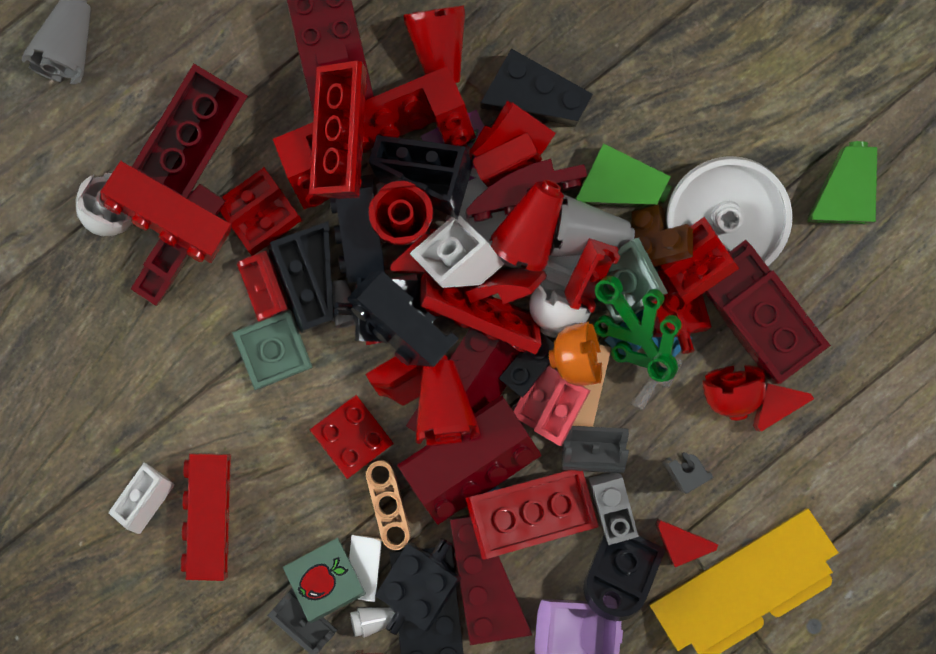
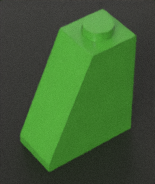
[807,141,877,225]
[576,144,672,207]

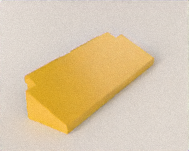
[649,508,839,654]

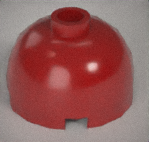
[703,365,766,421]

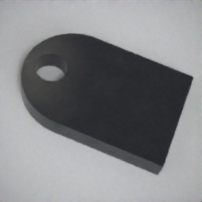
[583,534,666,621]

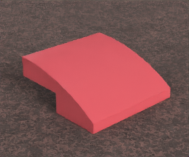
[513,365,591,446]

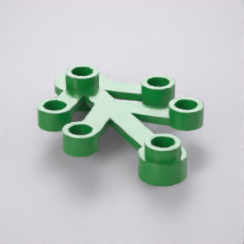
[594,276,682,382]

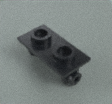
[499,332,554,398]

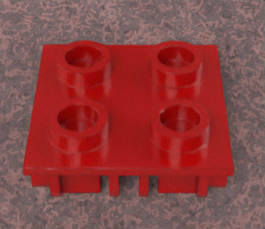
[309,395,394,479]

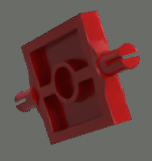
[653,265,712,354]

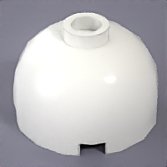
[76,173,133,236]
[529,281,591,338]

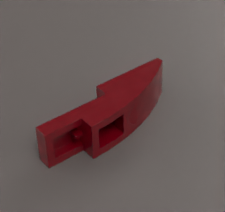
[465,159,587,222]
[131,184,226,306]

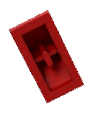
[753,383,814,432]
[655,518,718,567]

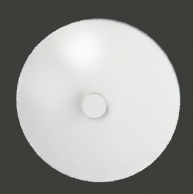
[666,156,792,266]

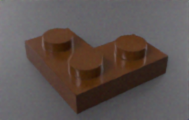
[631,205,693,267]

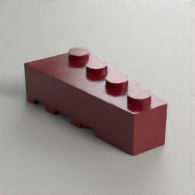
[450,515,532,645]

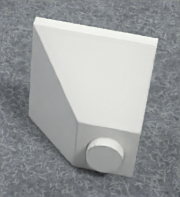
[410,215,504,288]

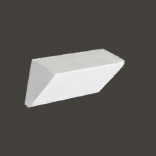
[108,462,175,534]
[349,535,382,602]

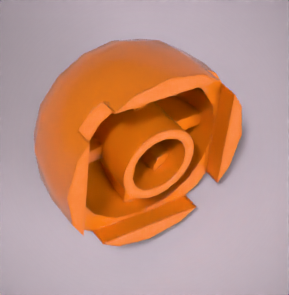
[549,322,603,386]

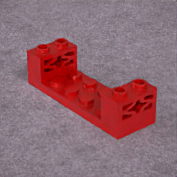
[273,66,476,210]

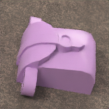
[535,596,623,654]

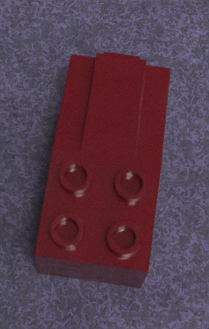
[287,0,374,113]
[705,240,831,384]

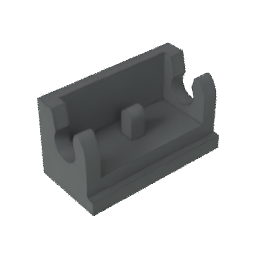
[562,426,629,473]
[662,452,714,494]
[267,588,338,654]

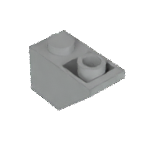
[588,472,639,545]

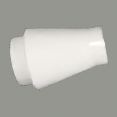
[350,607,395,638]

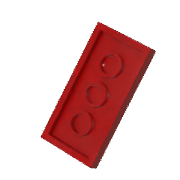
[421,270,542,355]
[465,470,599,560]

